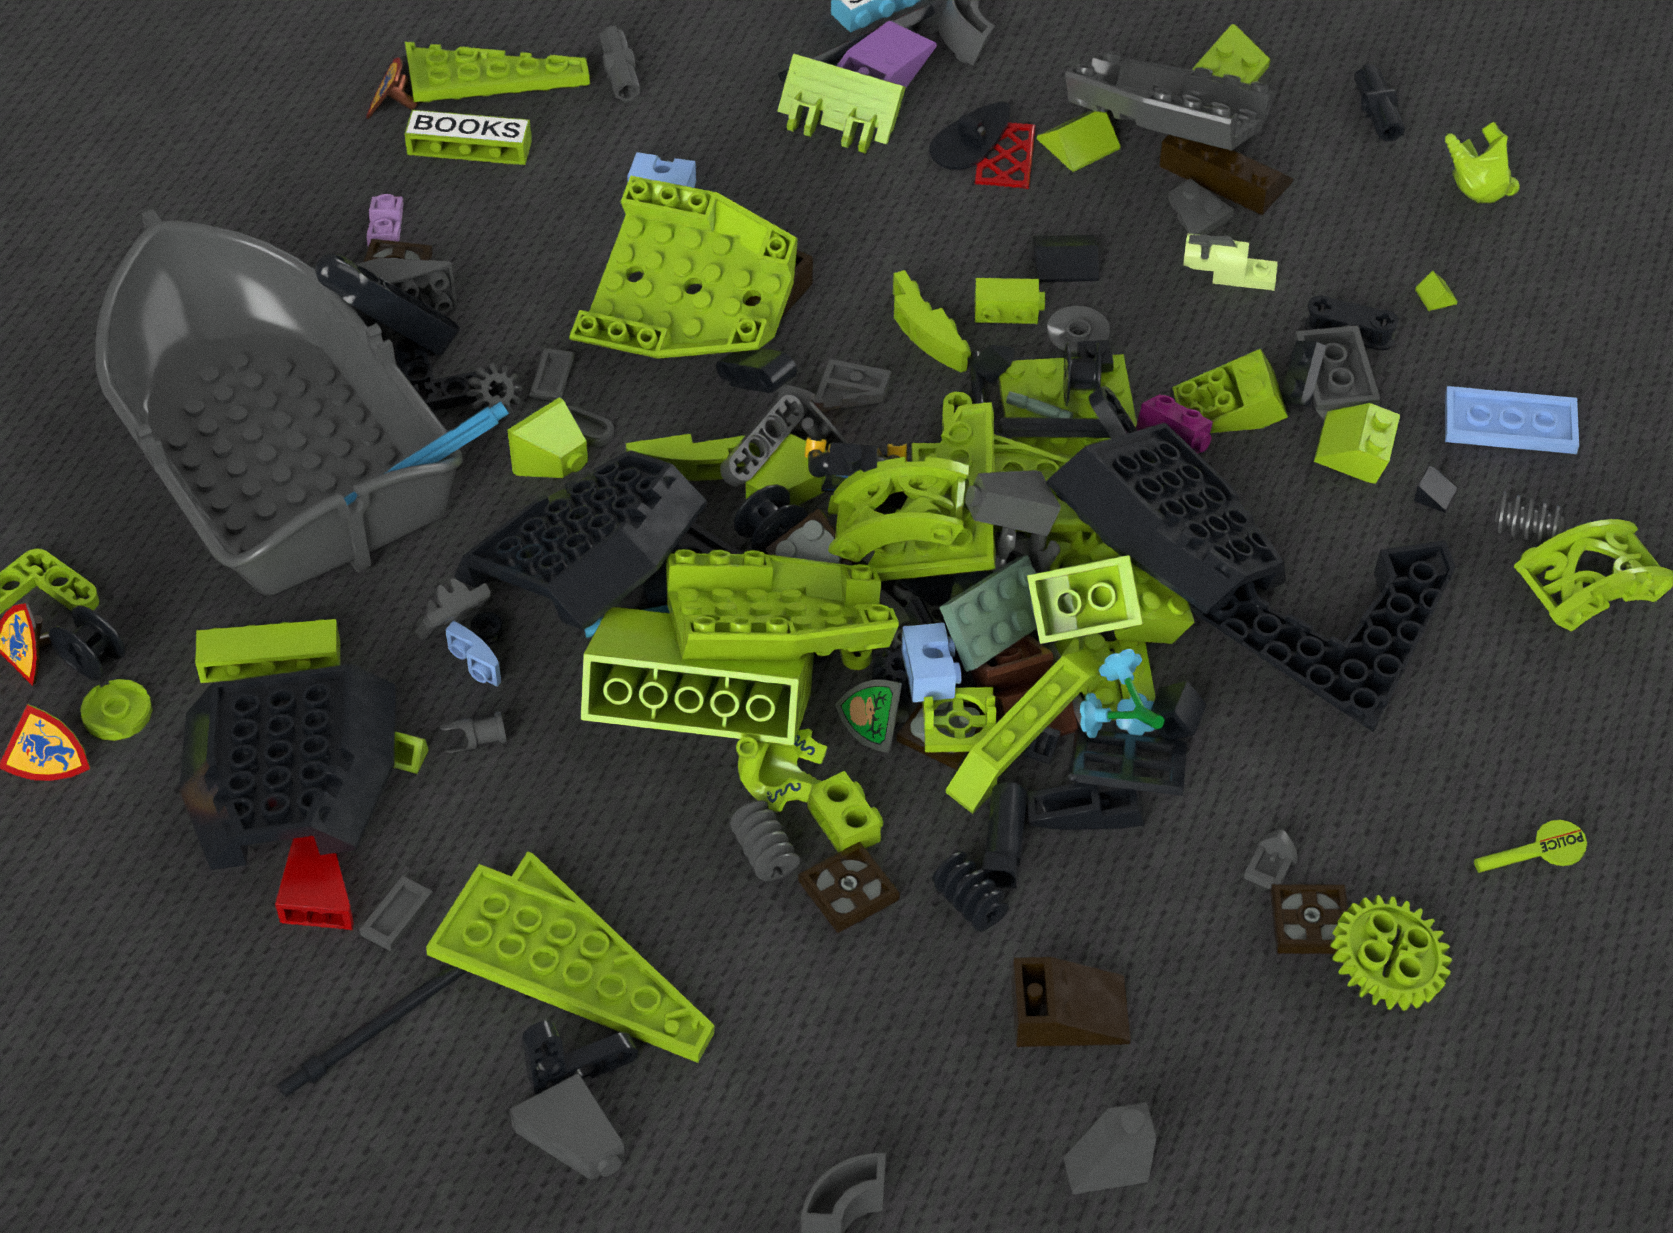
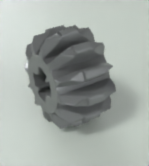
[466,363,522,415]

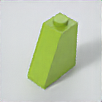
[746,433,827,505]

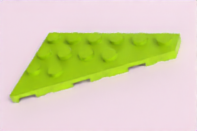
[868,402,996,581]

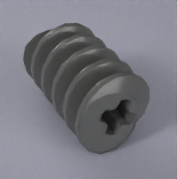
[1493,491,1569,545]
[730,800,800,881]

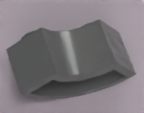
[938,0,995,65]
[801,1153,886,1233]

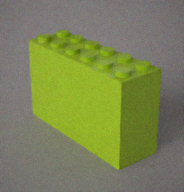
[581,607,814,745]

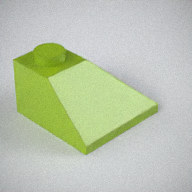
[507,397,588,478]

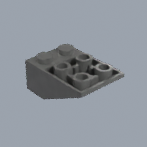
[356,258,457,332]

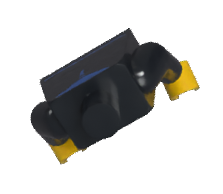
[804,438,907,492]

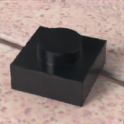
[1077,340,1114,372]

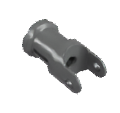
[440,712,506,753]

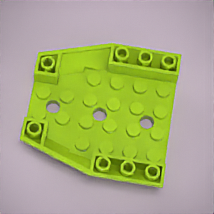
[569,175,798,359]
[666,549,899,661]

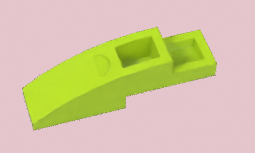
[893,270,971,372]
[626,434,760,481]

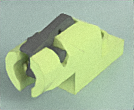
[1183,233,1278,290]

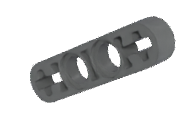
[720,395,804,487]

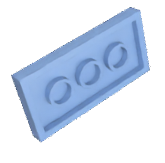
[1445,386,1579,454]

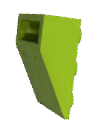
[1172,349,1288,433]

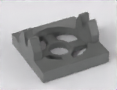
[415,578,491,642]

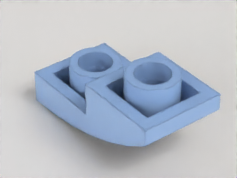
[446,620,501,687]

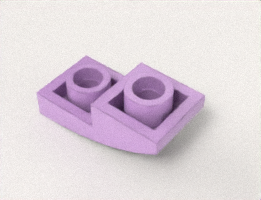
[366,194,403,247]

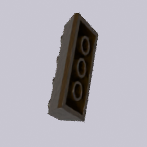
[1159,134,1294,215]

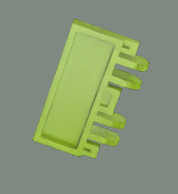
[777,54,906,153]

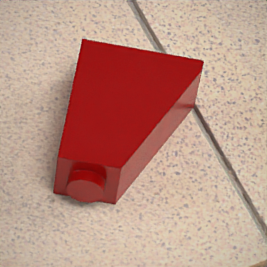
[275,836,354,930]

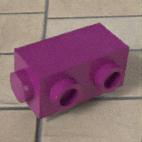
[1136,394,1213,454]

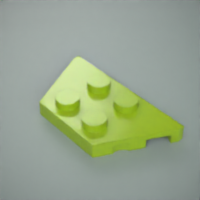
[1192,24,1270,84]

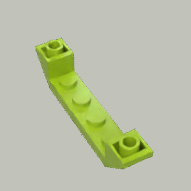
[946,649,1105,814]

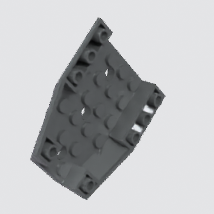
[1065,51,1277,150]

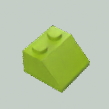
[1314,403,1400,484]

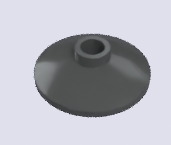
[1047,306,1110,353]

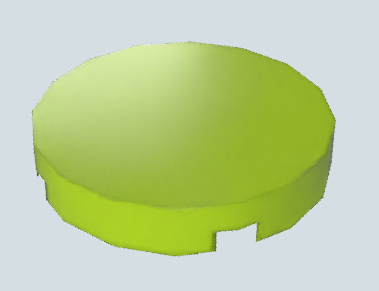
[80,679,153,741]

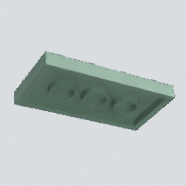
[939,555,1037,671]

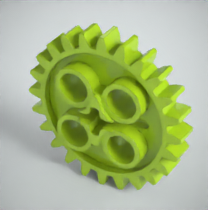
[1330,895,1452,1011]

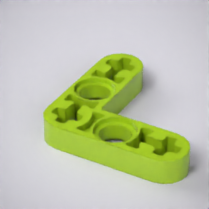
[0,549,99,615]

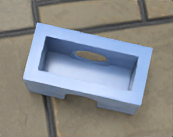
[627,152,696,188]
[901,623,961,702]

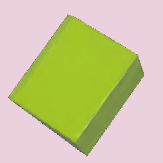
[1415,271,1458,311]
[393,731,429,774]

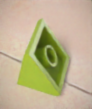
[1037,110,1120,172]

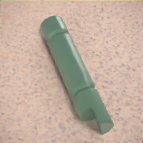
[1006,391,1073,418]

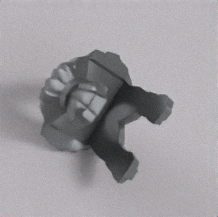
[991,527,1061,574]

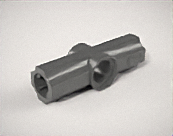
[599,26,640,102]

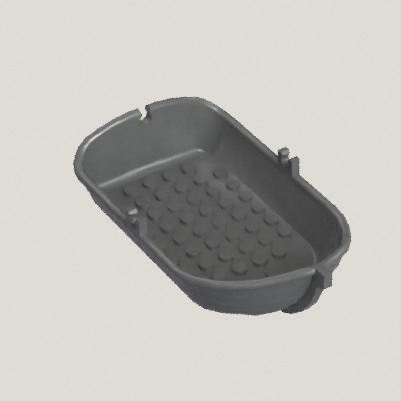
[95,209,463,596]

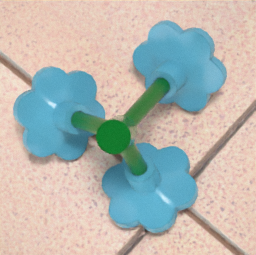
[1080,649,1164,738]

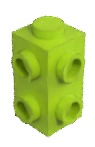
[975,278,1045,324]

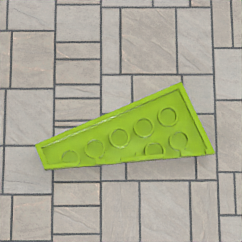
[405,42,590,102]

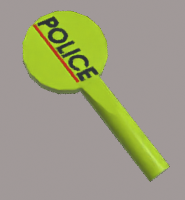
[1474,820,1587,873]

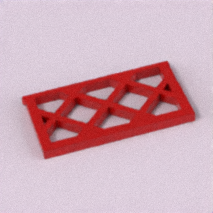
[975,123,1036,189]

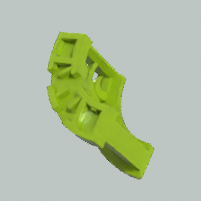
[828,457,969,563]
[1514,519,1673,631]

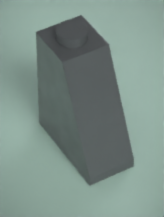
[965,470,1061,536]
[510,1073,626,1180]
[1063,1102,1156,1194]

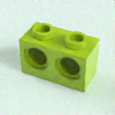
[807,771,883,853]

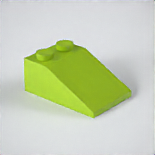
[1027,555,1143,644]

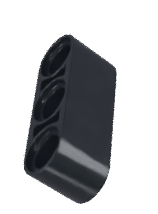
[716,348,797,393]

